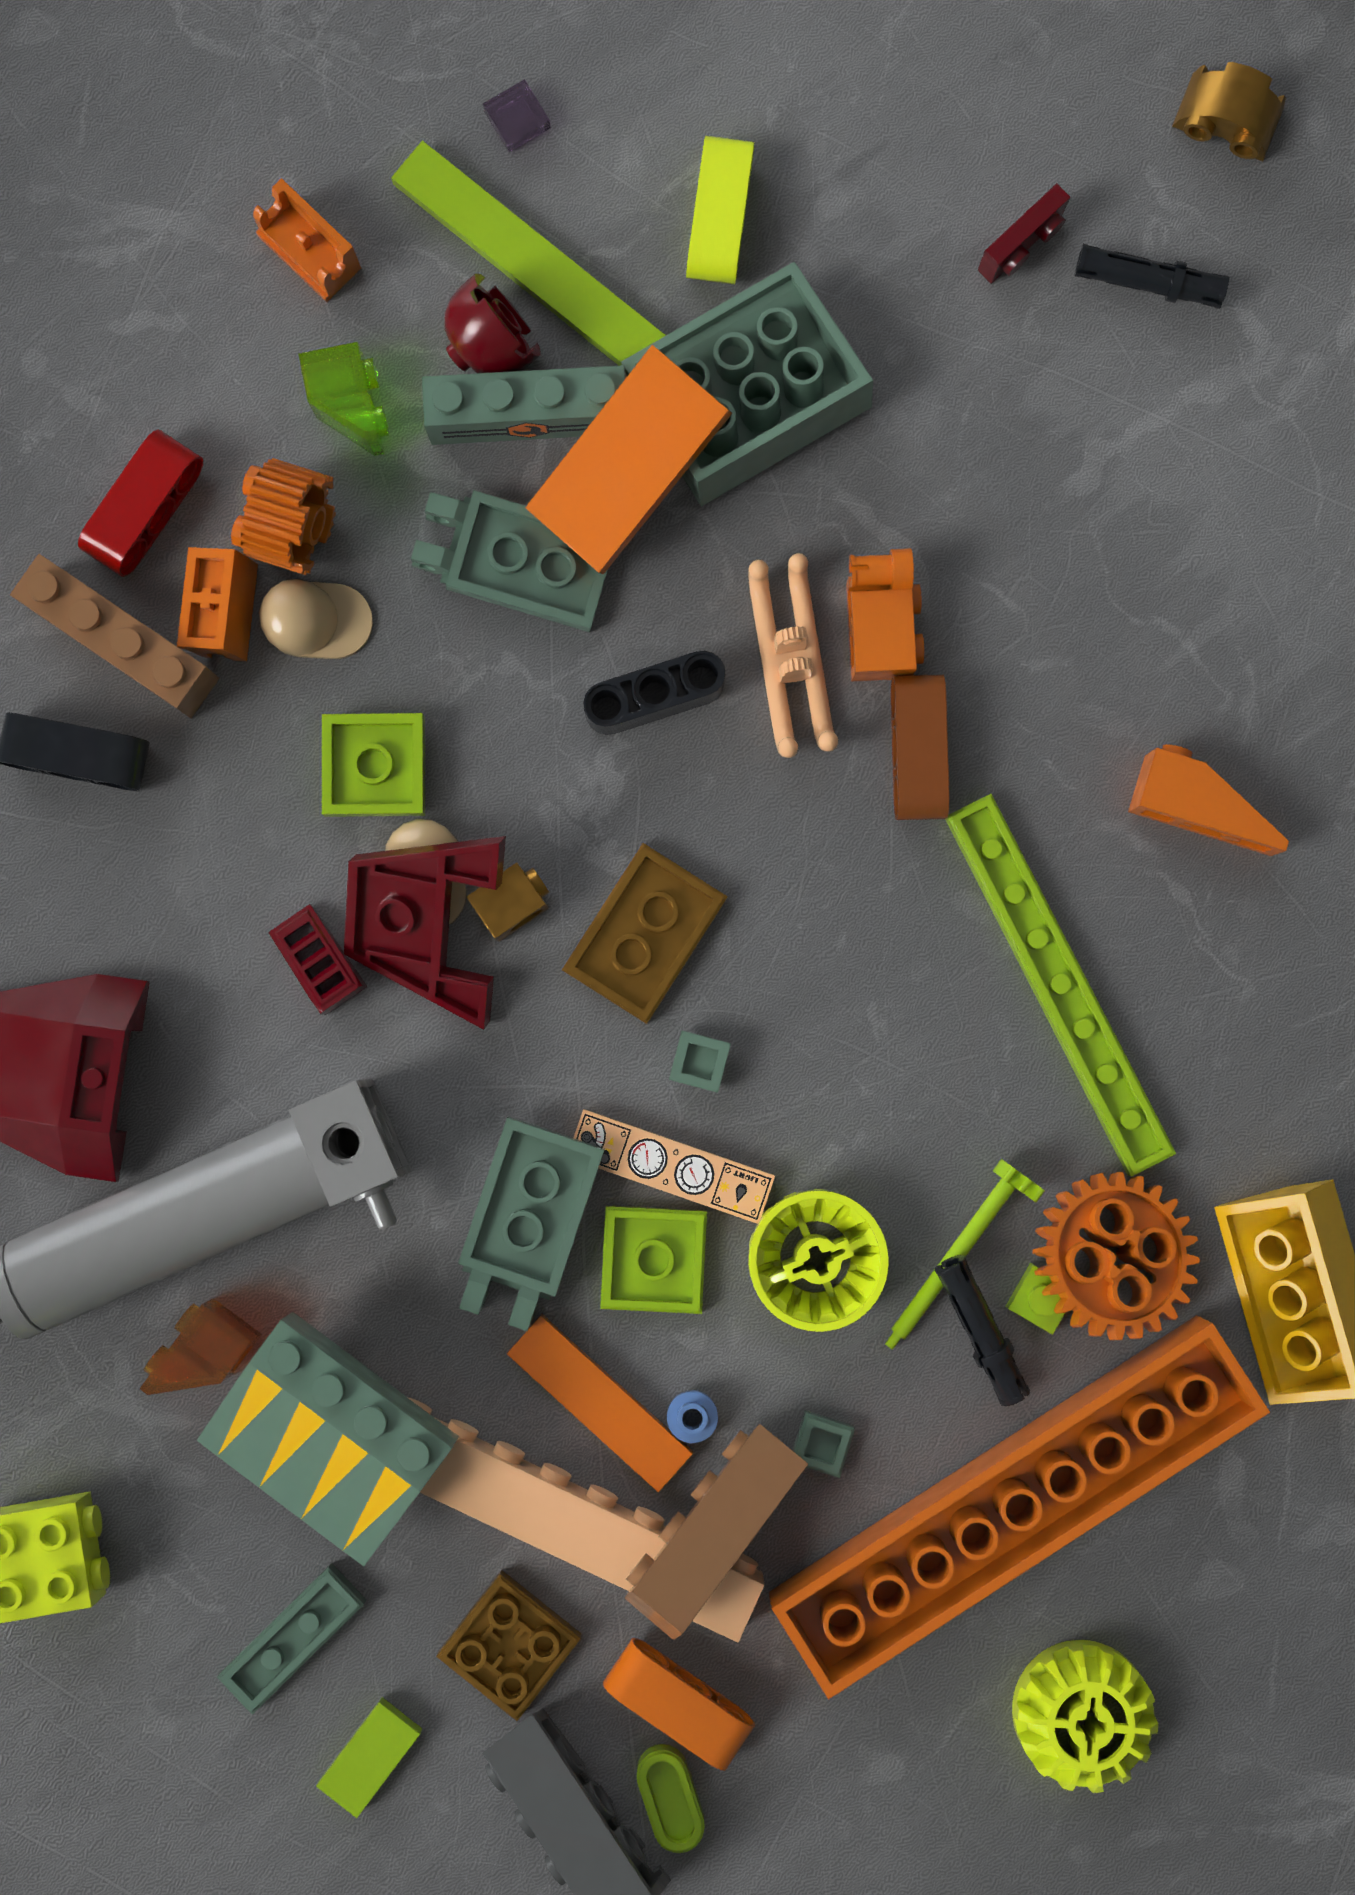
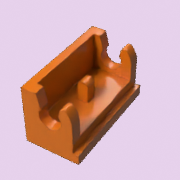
[253,178,361,302]
[177,547,258,662]

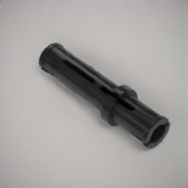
[1074,243,1230,309]
[935,1255,1030,1406]

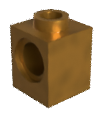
[466,862,550,942]

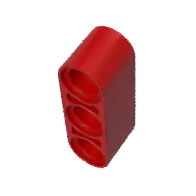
[78,429,204,577]

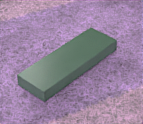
[217,1563,366,1715]

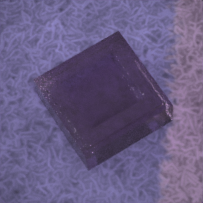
[483,79,551,152]

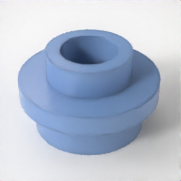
[667,1390,718,1443]

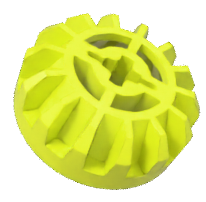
[748,1189,889,1332]
[1012,1640,1158,1793]

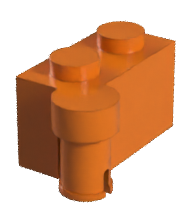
[846,548,924,682]

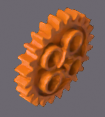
[1032,1172,1200,1340]

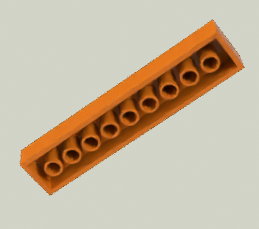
[769,1315,1270,1700]

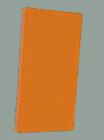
[525,345,732,574]

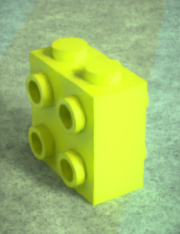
[0,1491,110,1623]

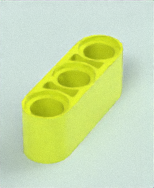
[686,135,755,285]

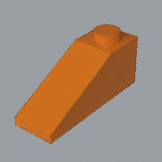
[1128,744,1289,856]

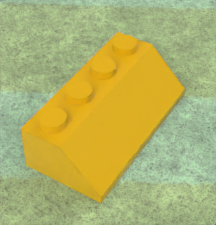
[1214,1179,1355,1405]

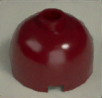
[444,274,541,373]

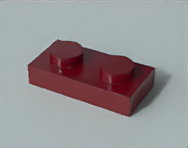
[978,183,1070,284]

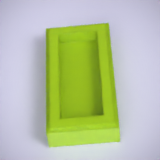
[316,1697,422,1818]

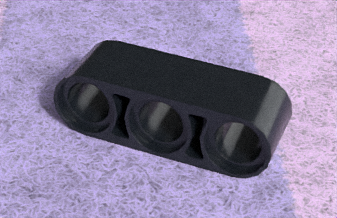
[583,650,726,735]
[0,712,150,792]

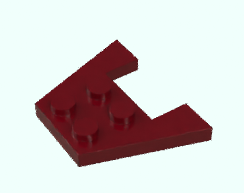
[344,836,506,1030]

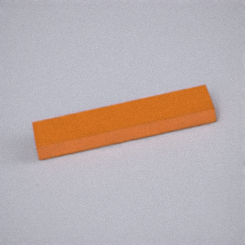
[507,1314,693,1493]

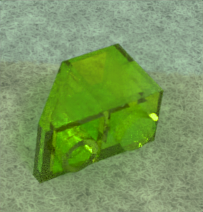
[298,342,389,456]

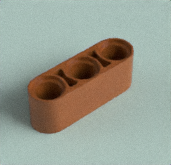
[891,675,949,820]

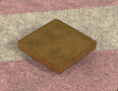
[436,1570,582,1721]

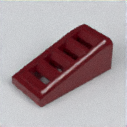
[268,904,367,1015]

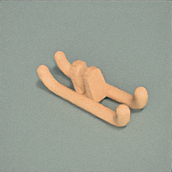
[748,553,838,758]

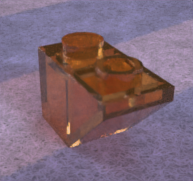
[140,1298,262,1395]

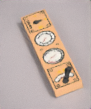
[574,1109,775,1224]

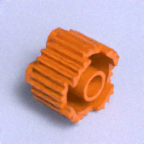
[231,458,336,575]

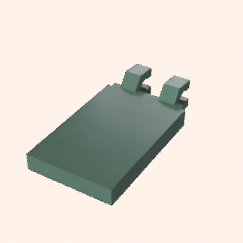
[411,490,607,632]
[458,1117,605,1331]

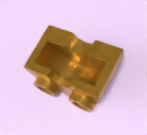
[1172,62,1286,162]

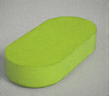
[637,1744,705,1853]

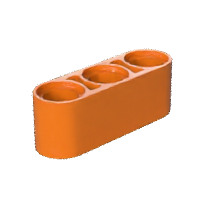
[603,1638,755,1771]

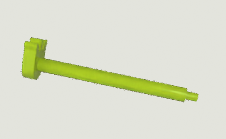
[885,1159,1045,1350]

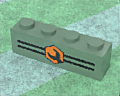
[422,365,625,445]

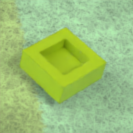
[1005,1263,1065,1335]

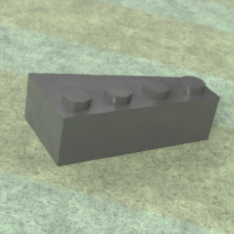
[482,1708,671,1895]

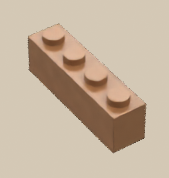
[10,554,220,719]
[624,1424,808,1640]

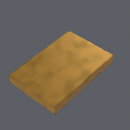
[562,843,728,1024]

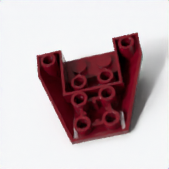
[0,974,150,1182]

